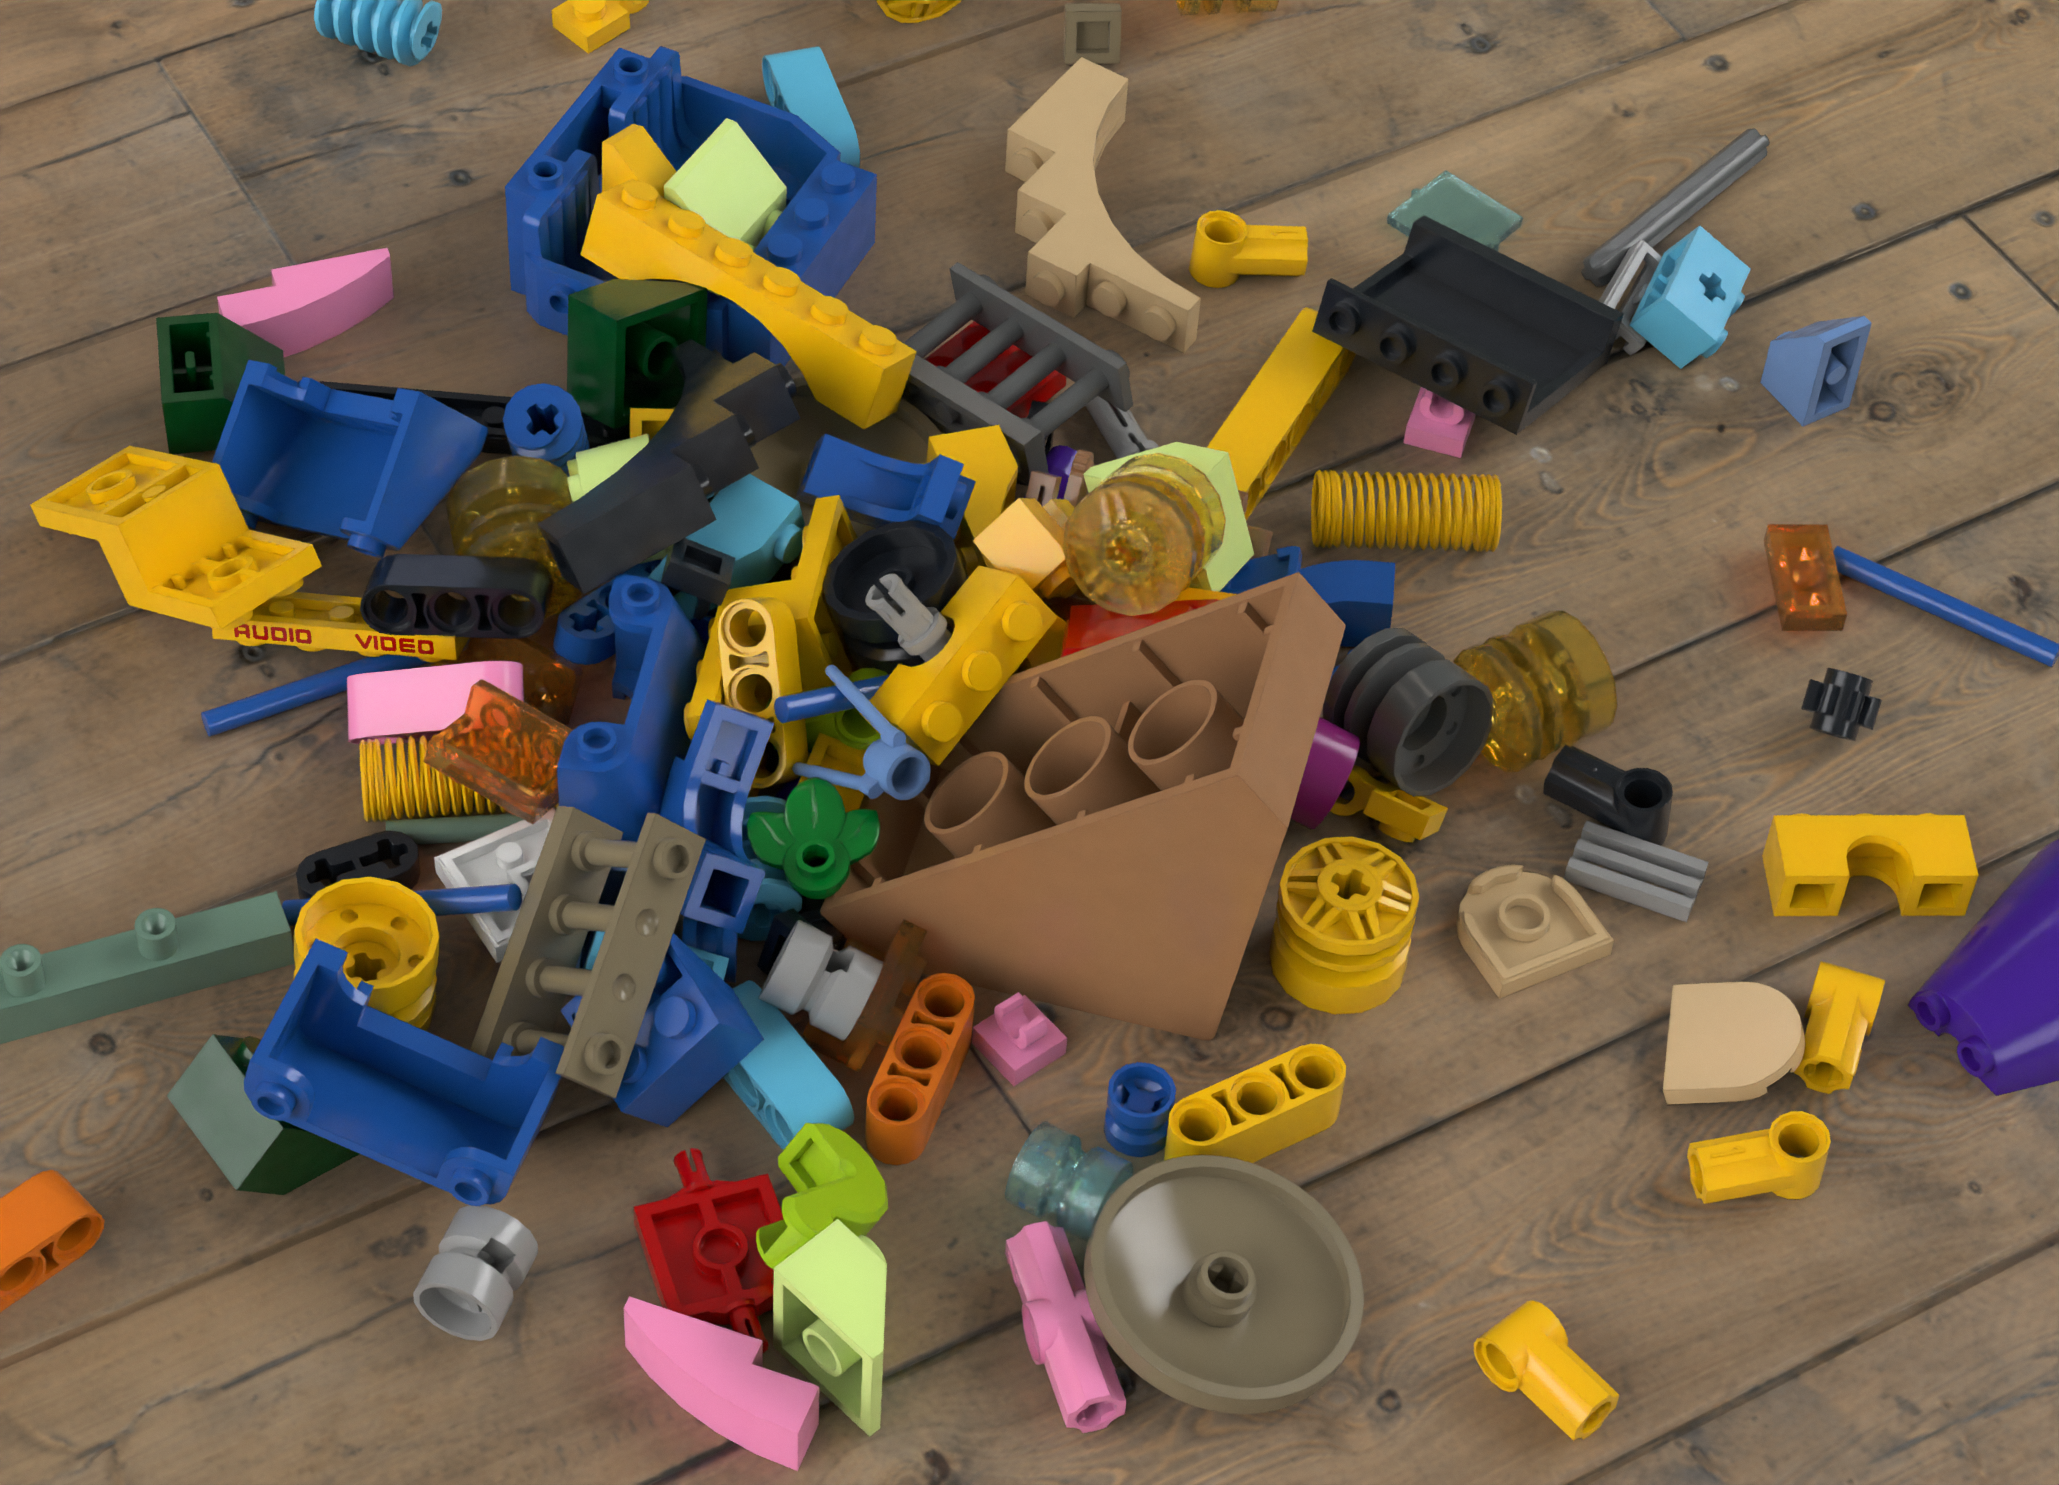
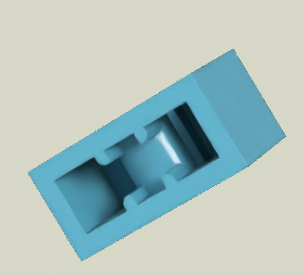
[1629,226,1751,369]

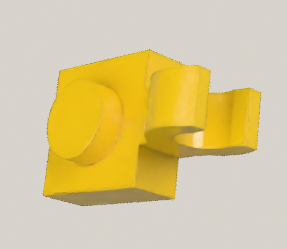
[551,0,649,54]
[1330,765,1448,842]

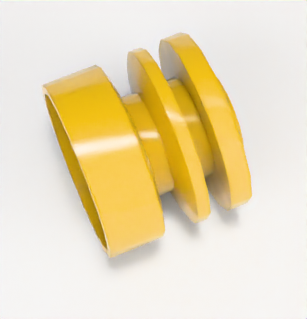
[1269,836,1419,1015]
[293,877,440,1031]

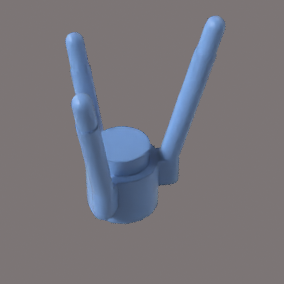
[792,665,931,800]

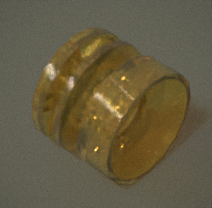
[1062,453,1226,616]
[446,456,583,619]
[1453,610,1618,772]

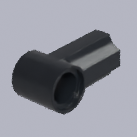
[1543,745,1673,846]

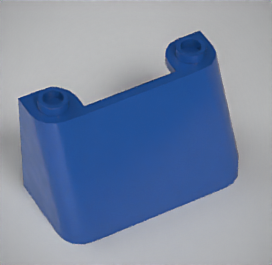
[212,360,489,559]
[557,574,707,842]
[244,939,564,1206]

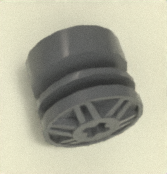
[1323,628,1495,796]

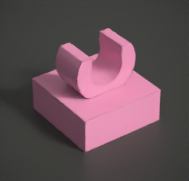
[1404,387,1476,458]
[972,992,1067,1086]

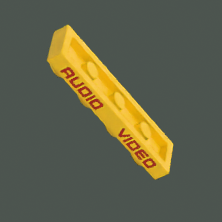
[211,592,470,662]

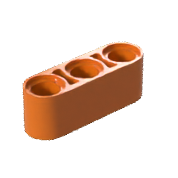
[865,973,975,1165]
[0,1170,105,1312]

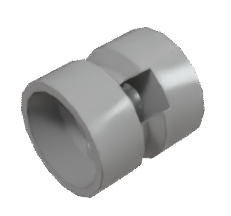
[758,920,883,1041]
[413,1205,538,1341]

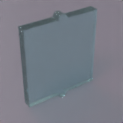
[1387,170,1523,251]

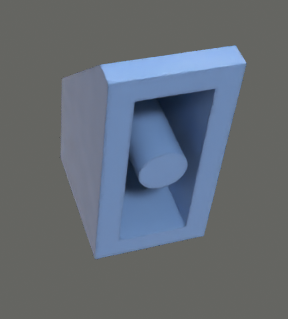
[1760,316,1872,427]

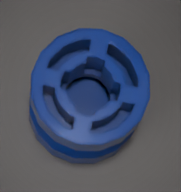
[1104,1062,1176,1157]

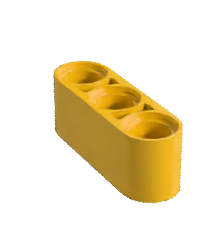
[718,597,808,788]
[1164,1043,1346,1163]

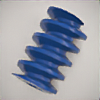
[503,383,590,495]

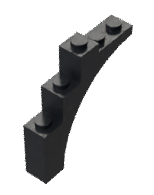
[537,339,801,594]

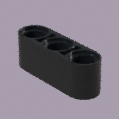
[360,554,554,639]

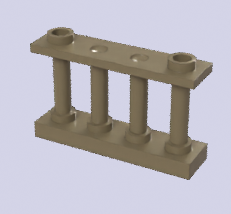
[470,806,706,1098]

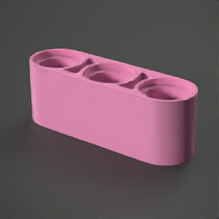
[347,661,525,745]

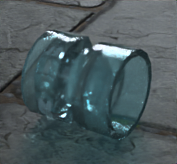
[1005,1121,1134,1242]

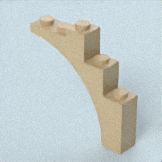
[1005,57,1201,353]

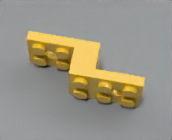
[30,445,322,630]
[684,495,859,798]

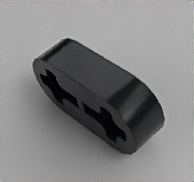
[296,830,420,899]

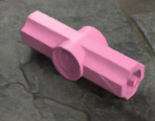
[1005,1221,1126,1433]

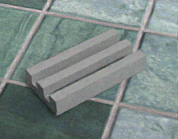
[1599,239,1662,356]
[1564,820,1709,922]

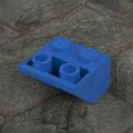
[561,933,764,1127]

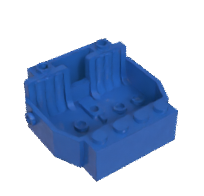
[505,46,877,367]

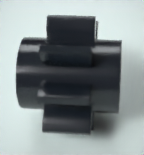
[1801,668,1882,741]

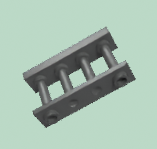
[899,262,1133,485]

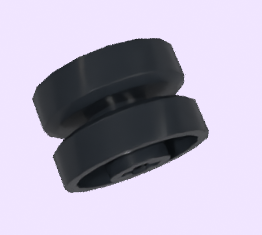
[823,520,969,674]

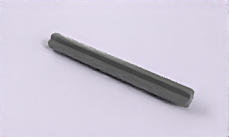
[1581,128,1770,287]

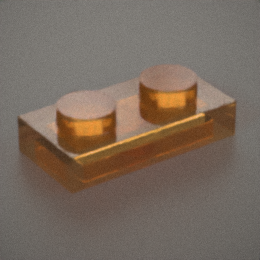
[1763,524,1847,631]

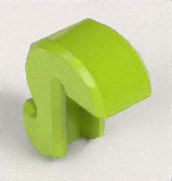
[756,1123,888,1270]

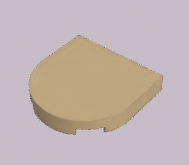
[1456,864,1614,999]
[1663,982,1805,1105]

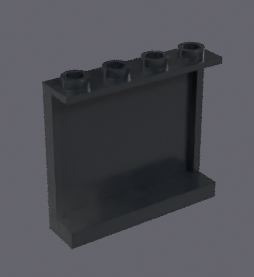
[1312,215,1624,435]

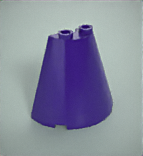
[1908,838,2059,1096]

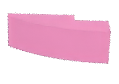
[217,248,394,357]
[624,1296,820,1471]

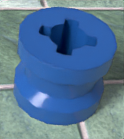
[682,916,738,983]

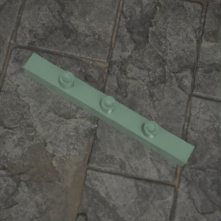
[0,891,295,1044]

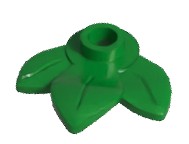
[747,777,880,899]

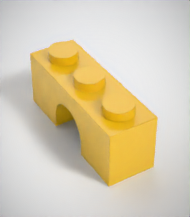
[973,498,1108,599]
[859,565,1058,767]
[1762,813,1979,916]

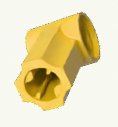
[1189,210,1308,288]
[1794,961,1885,1094]
[1687,1111,1831,1204]
[1474,1300,1619,1441]

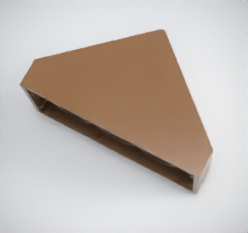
[820,572,1346,1040]

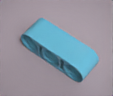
[762,46,860,168]
[723,980,854,1150]

